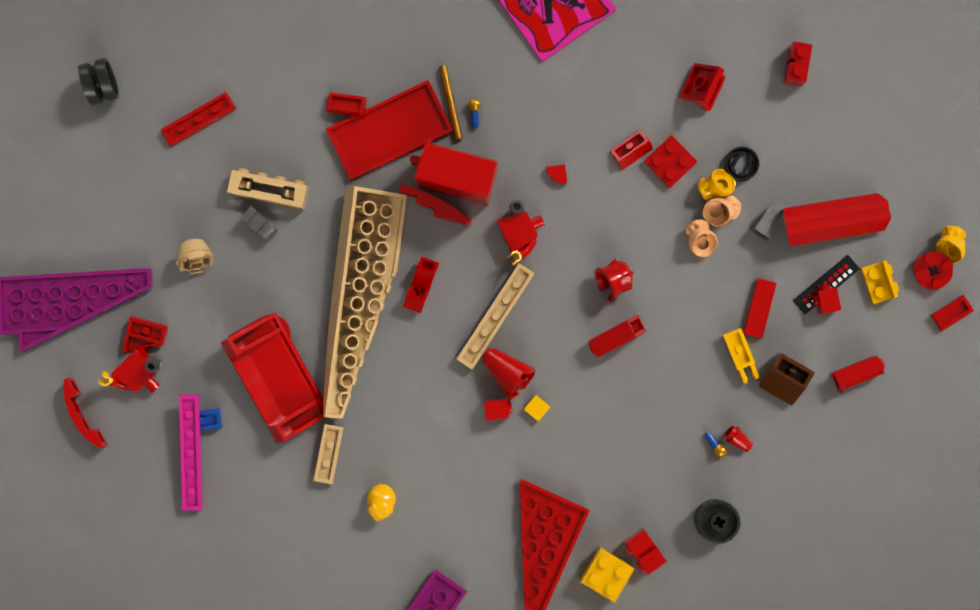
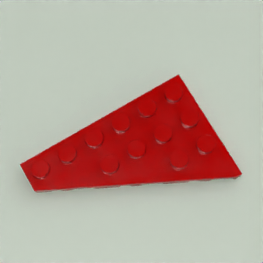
[520,479,590,610]

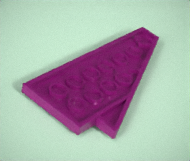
[0,268,153,352]

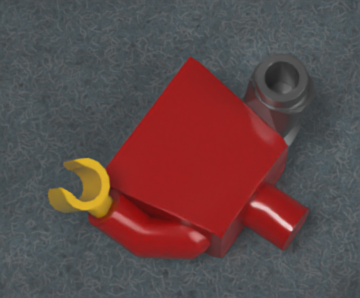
[497,200,545,265]
[98,345,163,393]

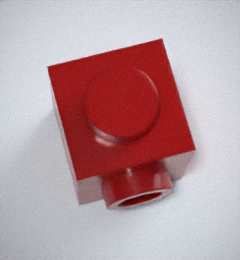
[812,285,841,314]

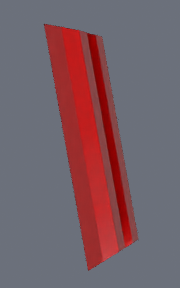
[783,193,891,247]

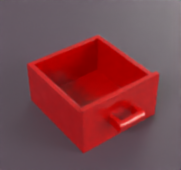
[409,138,498,206]

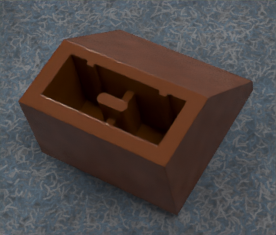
[758,353,815,406]

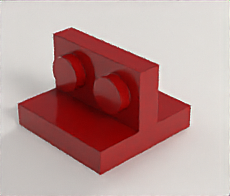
[679,63,726,111]

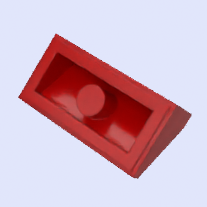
[609,130,653,170]

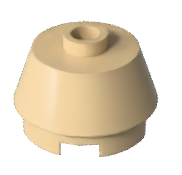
[176,239,214,275]

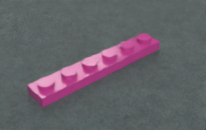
[179,394,203,510]

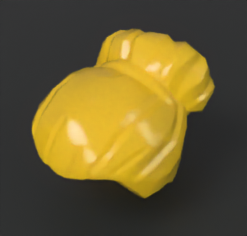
[698,169,736,201]
[936,225,966,264]
[367,484,396,522]

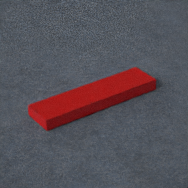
[161,92,236,147]

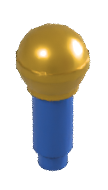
[468,99,481,128]
[704,431,727,458]

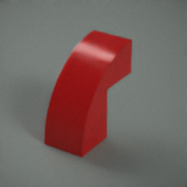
[403,257,439,313]

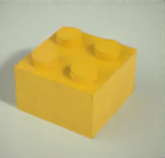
[580,546,634,602]

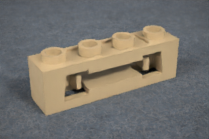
[227,168,309,210]

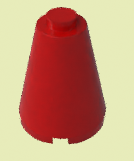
[482,348,536,399]

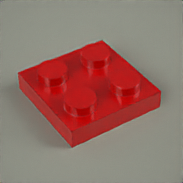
[643,134,697,189]

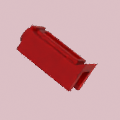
[831,356,885,393]

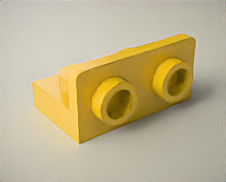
[860,260,899,305]

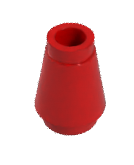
[724,426,753,452]

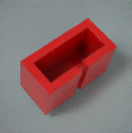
[783,41,813,87]
[624,528,667,575]

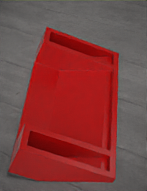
[220,312,324,443]

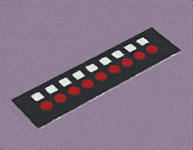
[793,255,860,315]

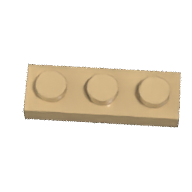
[314,424,344,484]

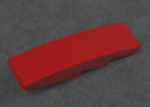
[399,184,471,226]

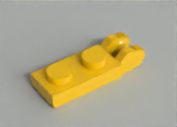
[722,328,759,384]

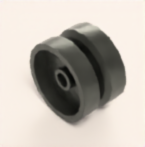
[78,58,119,106]
[694,499,740,544]

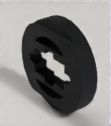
[724,146,759,181]

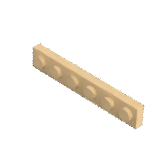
[457,263,535,370]

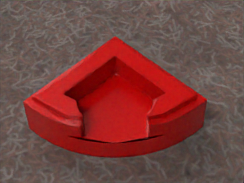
[546,164,567,184]

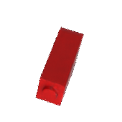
[588,314,647,358]

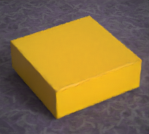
[524,395,550,422]

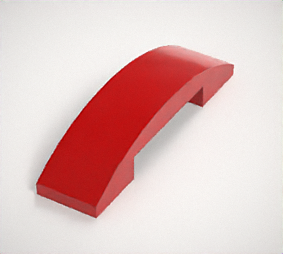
[64,378,108,448]

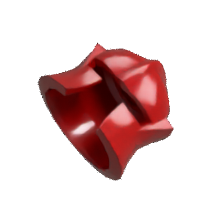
[594,258,634,302]

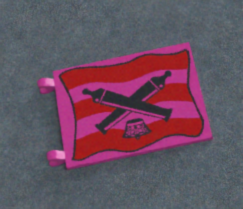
[499,0,616,62]

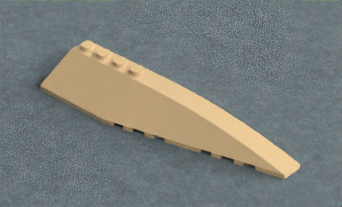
[323,186,407,419]

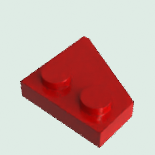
[121,316,169,353]

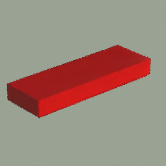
[743,278,777,339]

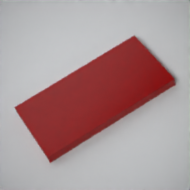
[326,80,453,181]

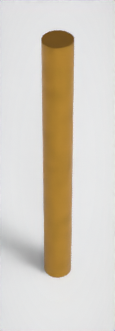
[439,65,463,140]

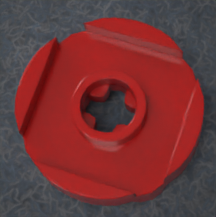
[913,251,953,290]

